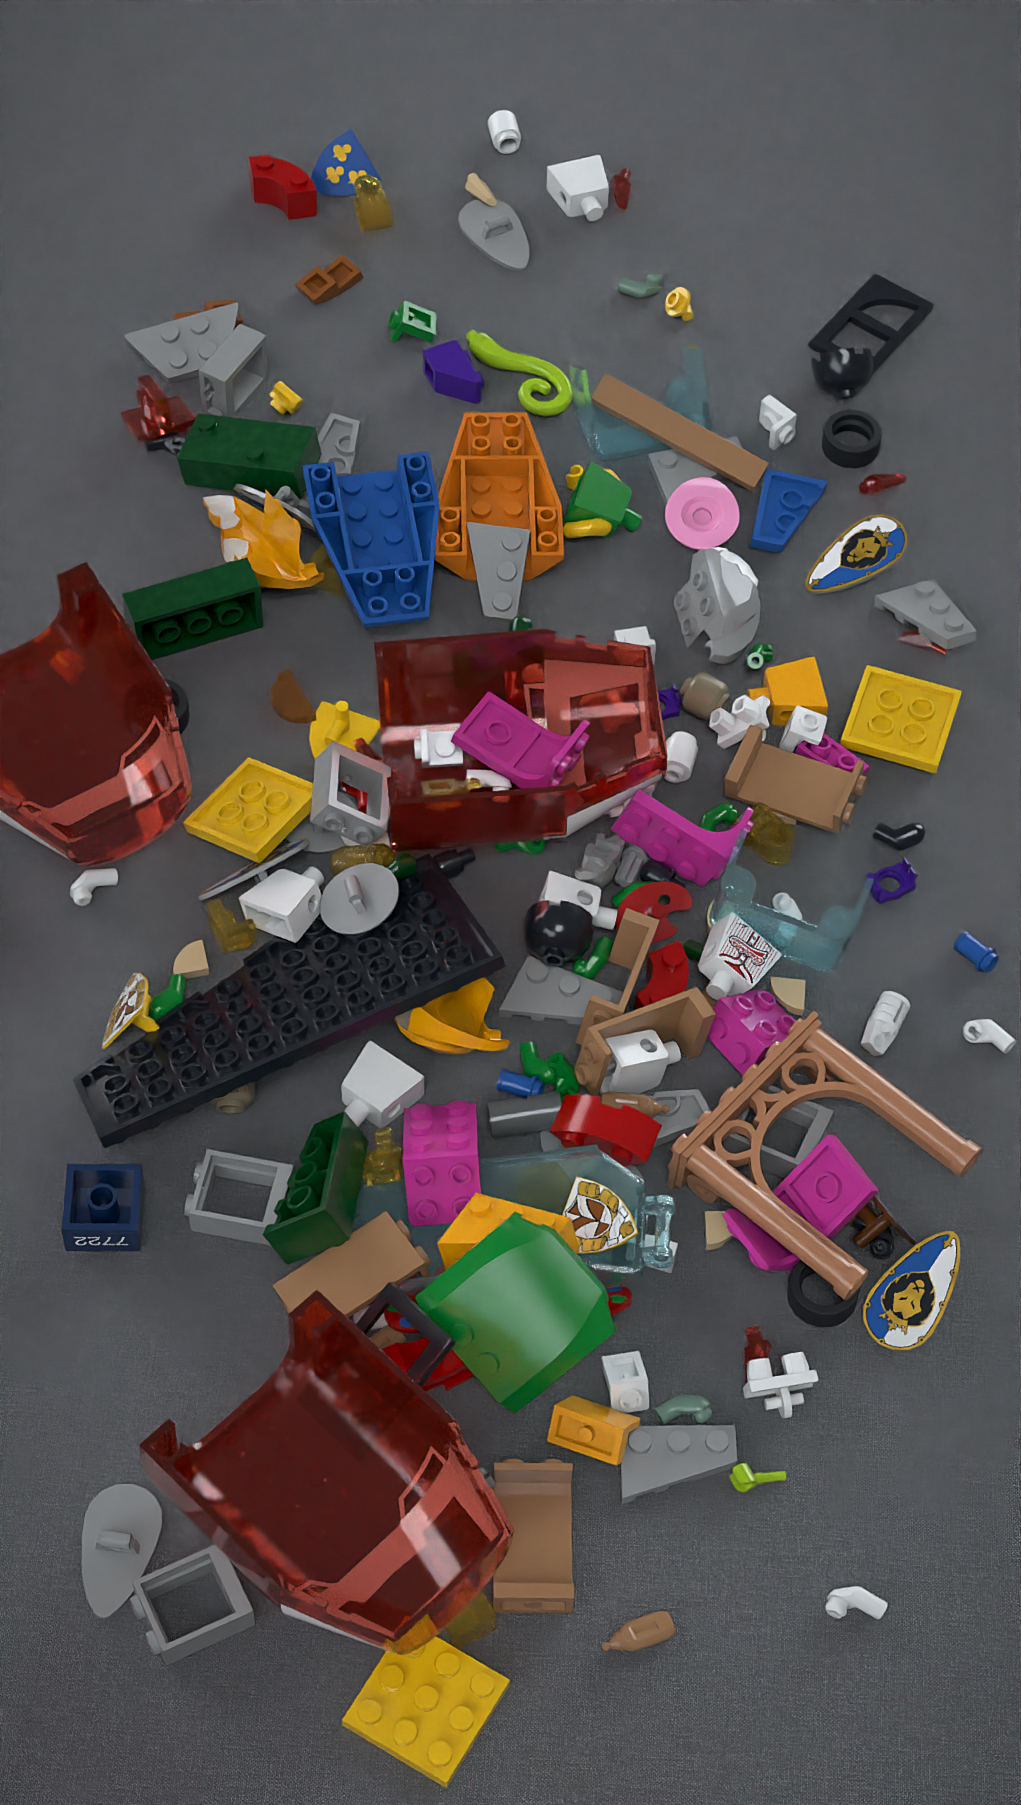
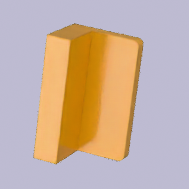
[547,1395,641,1466]

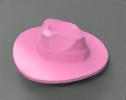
[665,477,740,550]

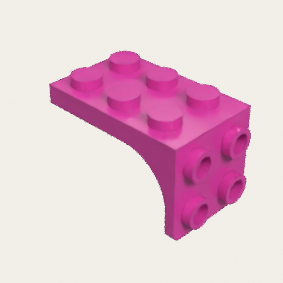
[451,691,590,801]
[610,789,754,888]
[403,1101,481,1226]
[722,1134,879,1271]

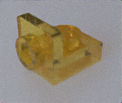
[206,899,256,954]

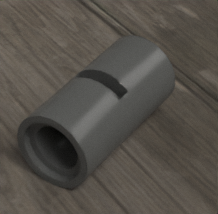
[487,1091,562,1138]

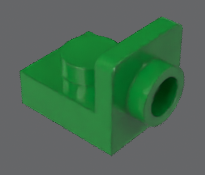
[387,301,437,342]

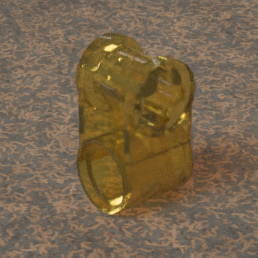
[353,175,393,232]
[731,802,795,866]

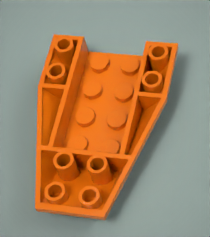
[434,412,564,581]

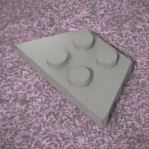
[124,302,240,384]

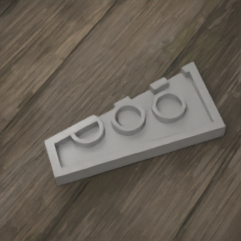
[283,413,360,517]

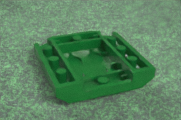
[415,1212,617,1413]

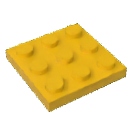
[840,665,962,774]
[183,757,313,863]
[342,1620,510,1788]

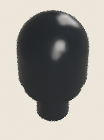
[432,848,476,879]
[640,860,686,888]

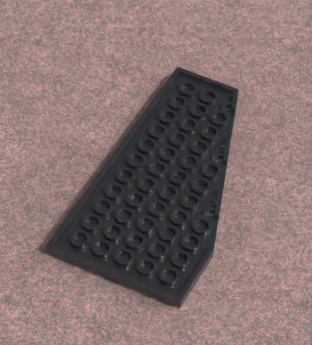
[72,853,506,1149]

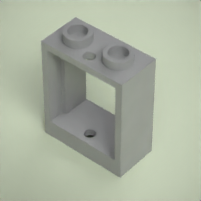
[199,324,269,418]
[310,741,391,848]
[723,1085,834,1179]
[184,1149,294,1246]
[129,1542,255,1666]

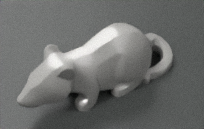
[574,833,625,889]

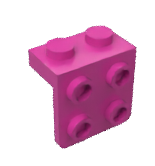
[707,989,796,1076]

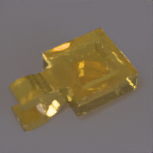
[420,778,482,809]
[362,1127,404,1186]

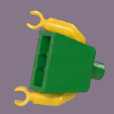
[563,461,642,540]

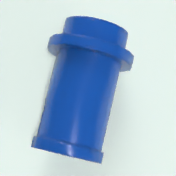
[953,931,999,973]
[497,1068,545,1098]

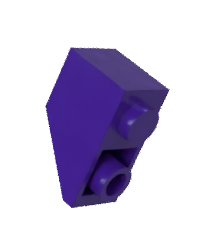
[423,340,484,404]

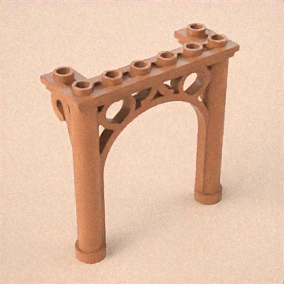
[667,1011,983,1301]

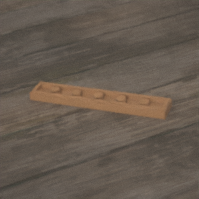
[589,373,769,492]

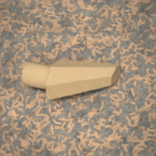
[465,173,497,206]

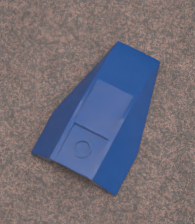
[302,452,439,628]

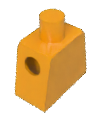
[747,657,828,726]

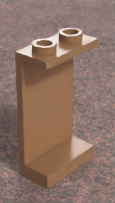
[725,725,868,834]
[575,908,660,1045]
[574,987,716,1096]
[272,1211,433,1356]
[493,1459,574,1613]

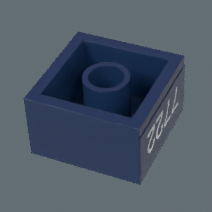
[61,1164,145,1251]

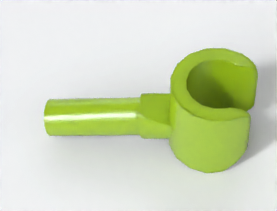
[729,1463,786,1493]

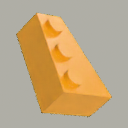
[437,1193,580,1270]

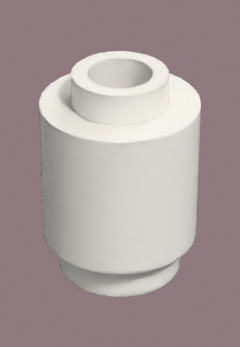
[488,110,521,154]
[658,732,698,783]

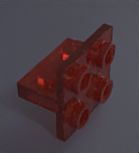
[120,374,196,441]

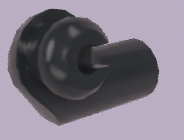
[144,431,186,456]
[873,822,925,850]
[852,1215,894,1260]

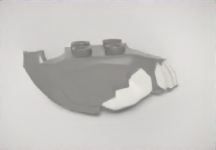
[673,547,760,664]

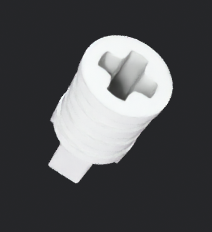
[861,991,910,1056]

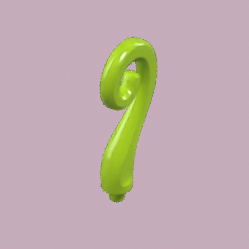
[466,330,573,417]

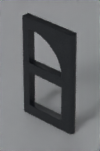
[808,274,934,375]
[297,1282,456,1462]

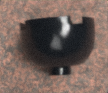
[811,347,873,400]
[524,900,594,966]

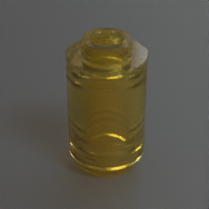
[331,843,395,875]

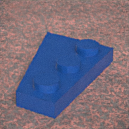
[750,469,828,553]

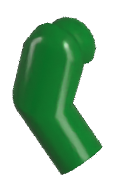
[746,642,773,671]
[698,802,739,832]
[149,974,186,1021]

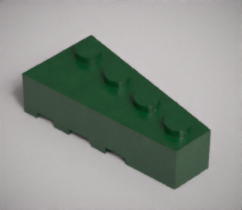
[262,1111,369,1265]

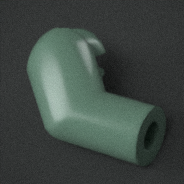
[618,272,663,299]
[653,1394,713,1426]

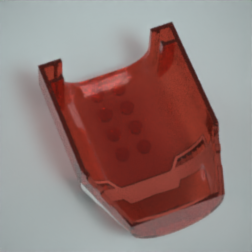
[0,561,192,866]
[374,629,668,853]
[139,1290,514,1655]

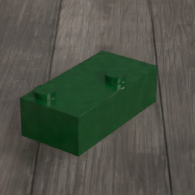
[177,413,322,499]
[122,558,263,664]

